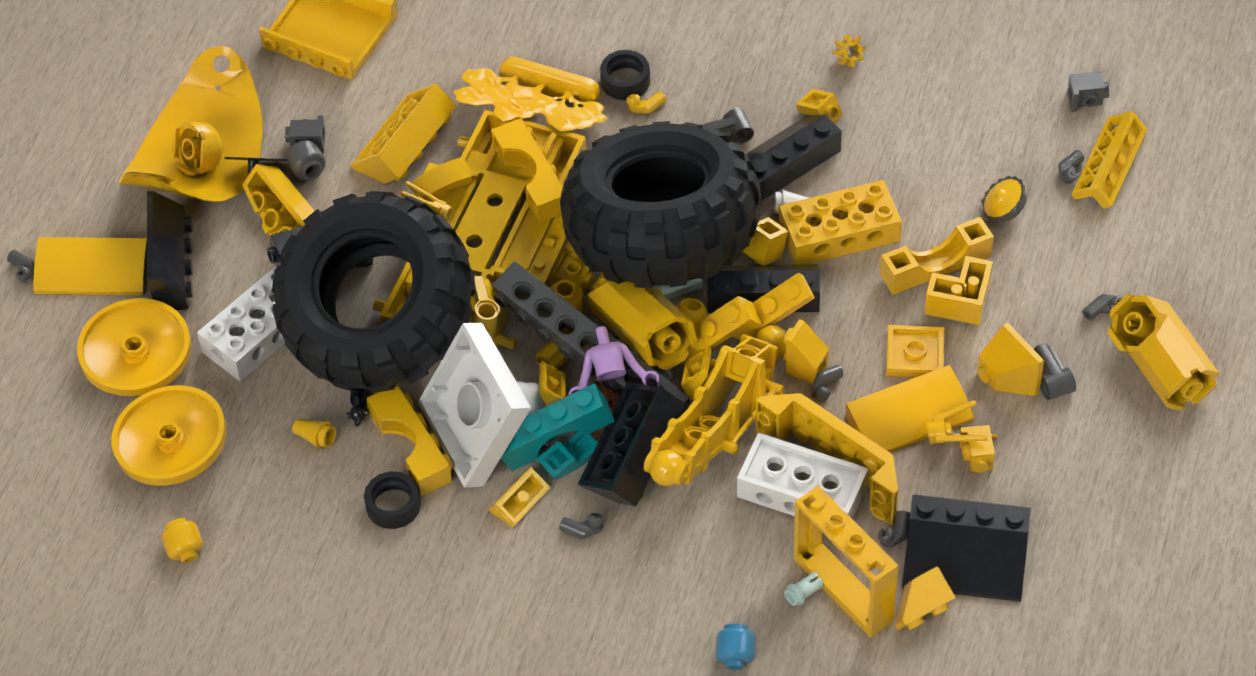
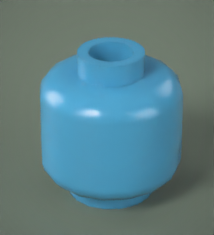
[716,624,755,670]

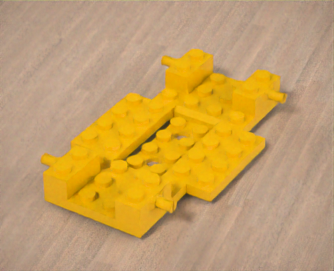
[373,110,586,350]

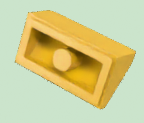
[681,347,712,400]
[539,361,566,406]
[488,467,551,527]

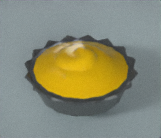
[980,175,1027,222]

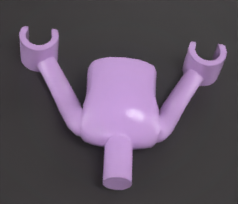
[569,326,660,395]

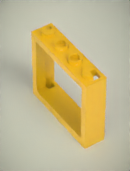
[793,485,898,638]

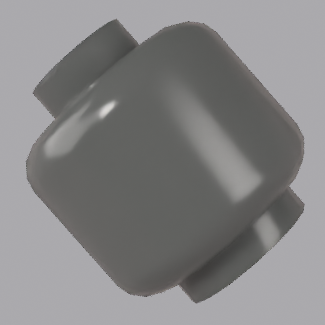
[286,140,326,181]

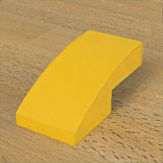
[413,156,473,202]

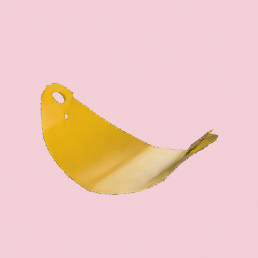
[118,45,263,202]

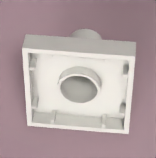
[417,323,546,488]

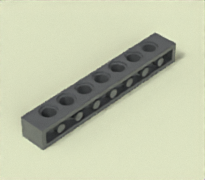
[492,261,690,415]

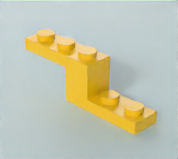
[681,272,815,365]

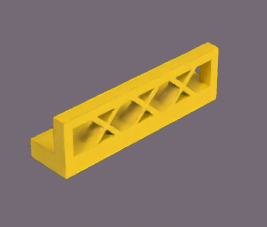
[1071,111,1148,209]

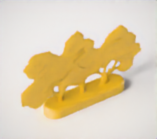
[453,56,608,132]

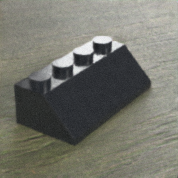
[746,114,842,202]
[147,191,193,310]
[707,264,820,313]
[578,382,685,507]

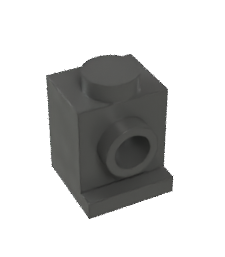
[1067,72,1109,112]
[285,116,326,153]

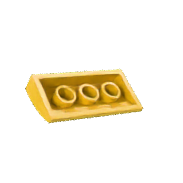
[33,237,147,295]
[845,365,974,452]

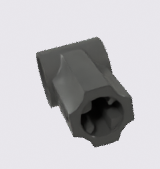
[702,108,754,144]
[1034,343,1076,400]

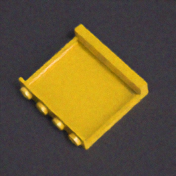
[259,0,398,80]

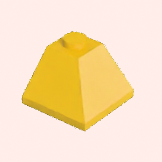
[977,322,1044,396]

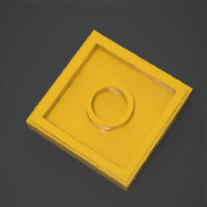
[886,325,944,378]

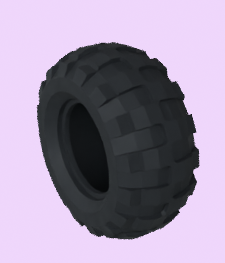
[560,121,761,288]
[272,191,475,393]

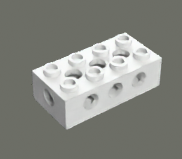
[197,266,285,382]
[737,433,868,519]

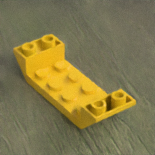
[756,393,898,525]

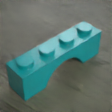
[501,383,615,471]

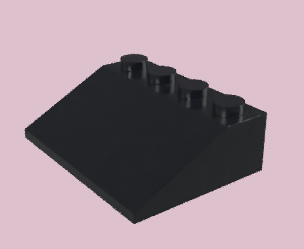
[902,494,1031,602]

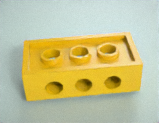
[779,180,902,265]

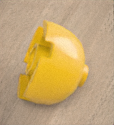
[172,121,223,176]

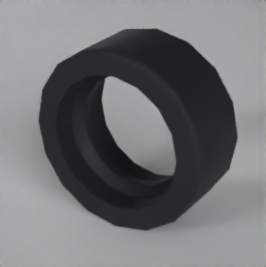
[600,50,650,100]
[364,471,421,529]

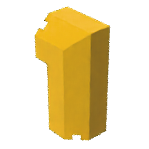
[587,281,697,370]
[1108,295,1219,411]

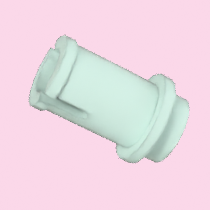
[784,572,824,606]

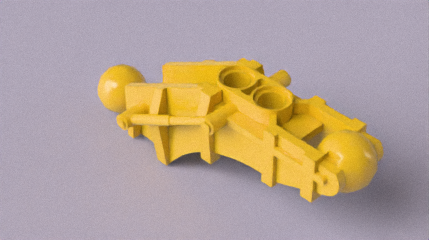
[644,325,786,487]

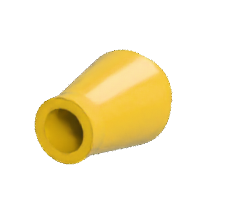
[292,418,337,449]

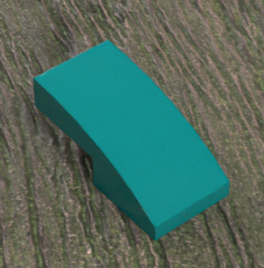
[537,431,598,480]

